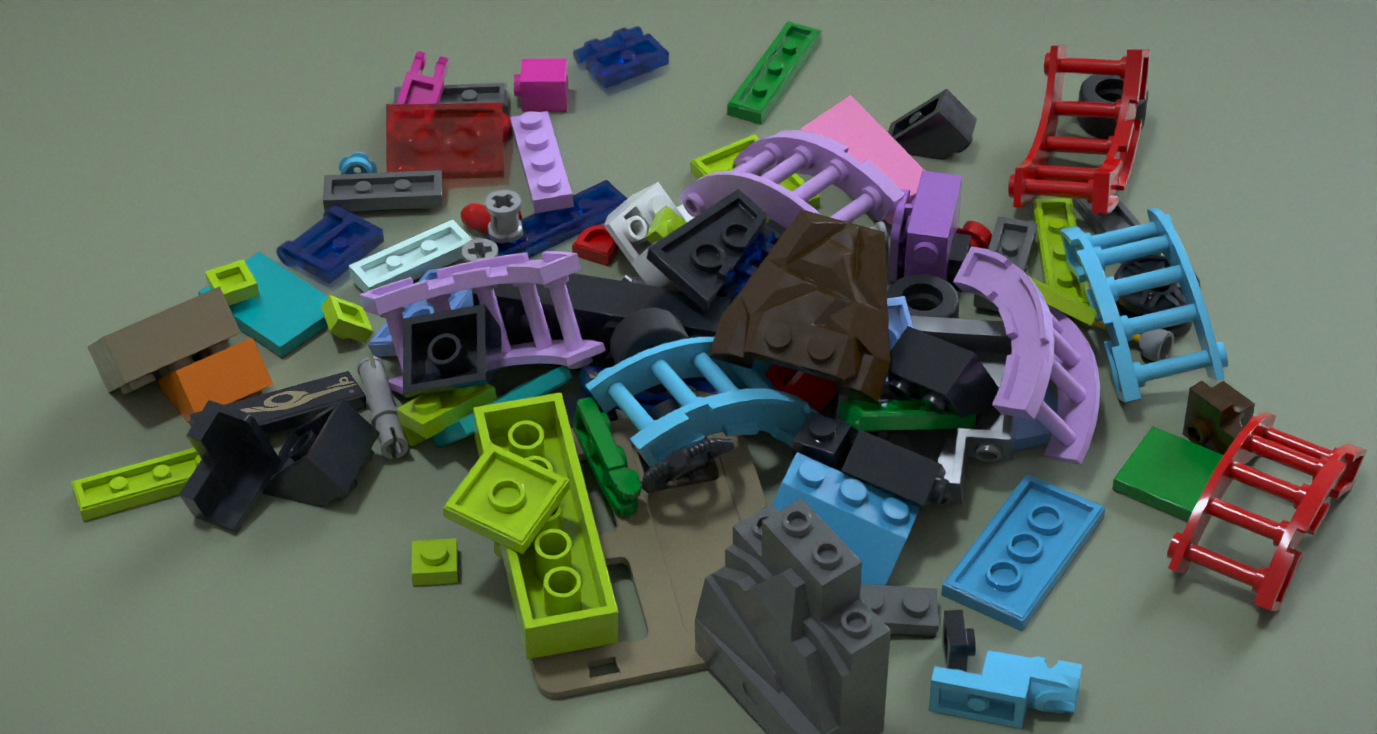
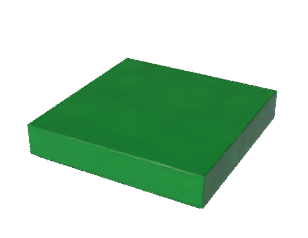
[1112,426,1224,521]

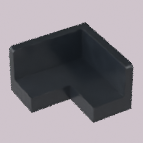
[179,400,281,532]

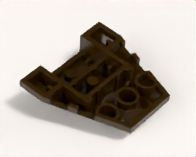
[709,210,890,405]

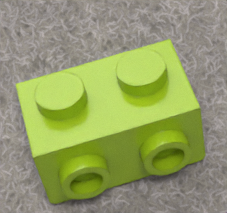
[396,384,497,446]

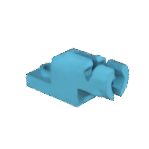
[929,651,1082,729]

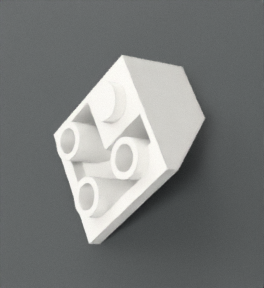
[604,182,686,276]

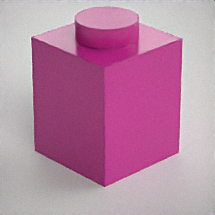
[514,58,569,112]

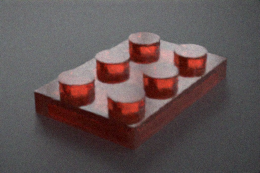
[386,102,504,179]

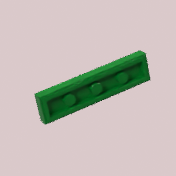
[727,22,821,125]

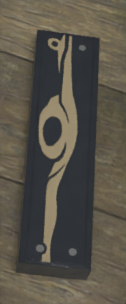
[190,371,366,436]

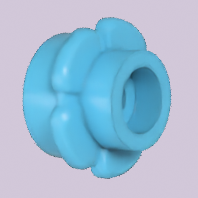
[338,152,377,174]

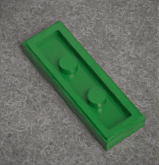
[839,399,977,431]

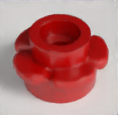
[956,221,992,249]

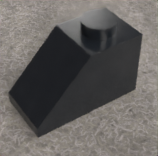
[888,88,977,160]

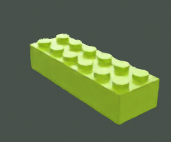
[473,393,618,660]

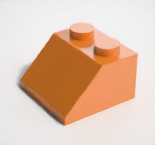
[157,338,273,422]

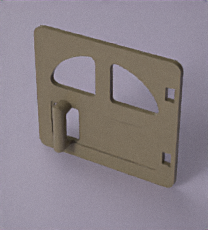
[530,418,768,699]

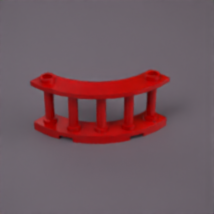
[1008,45,1150,214]
[1167,412,1367,611]

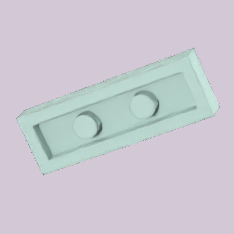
[349,219,473,293]

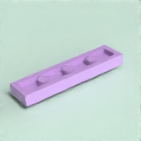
[510,111,574,213]

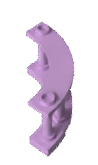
[678,130,905,228]
[953,246,1100,465]
[359,251,606,397]

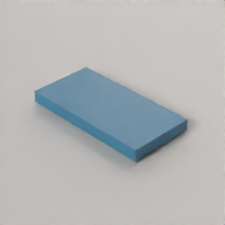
[941,474,1106,631]

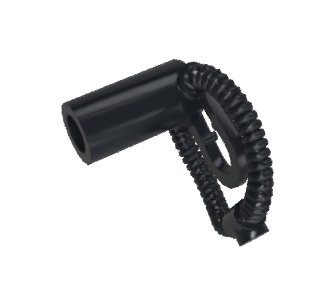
[642,397,734,493]

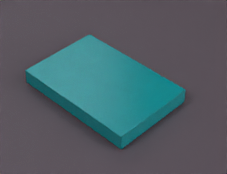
[198,252,328,358]
[432,365,573,448]

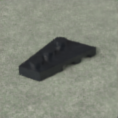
[646,189,768,311]

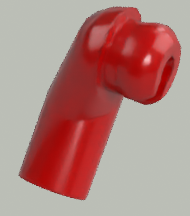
[460,203,522,235]

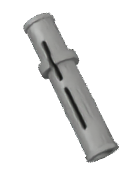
[357,356,409,459]

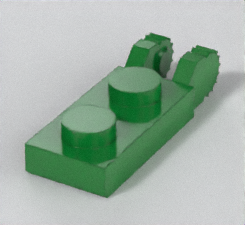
[573,397,642,518]

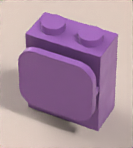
[889,170,962,282]

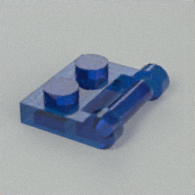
[276,205,384,284]

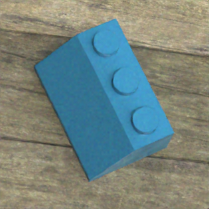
[772,452,920,585]

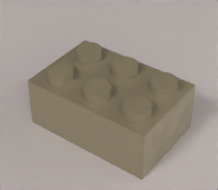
[87,286,241,395]

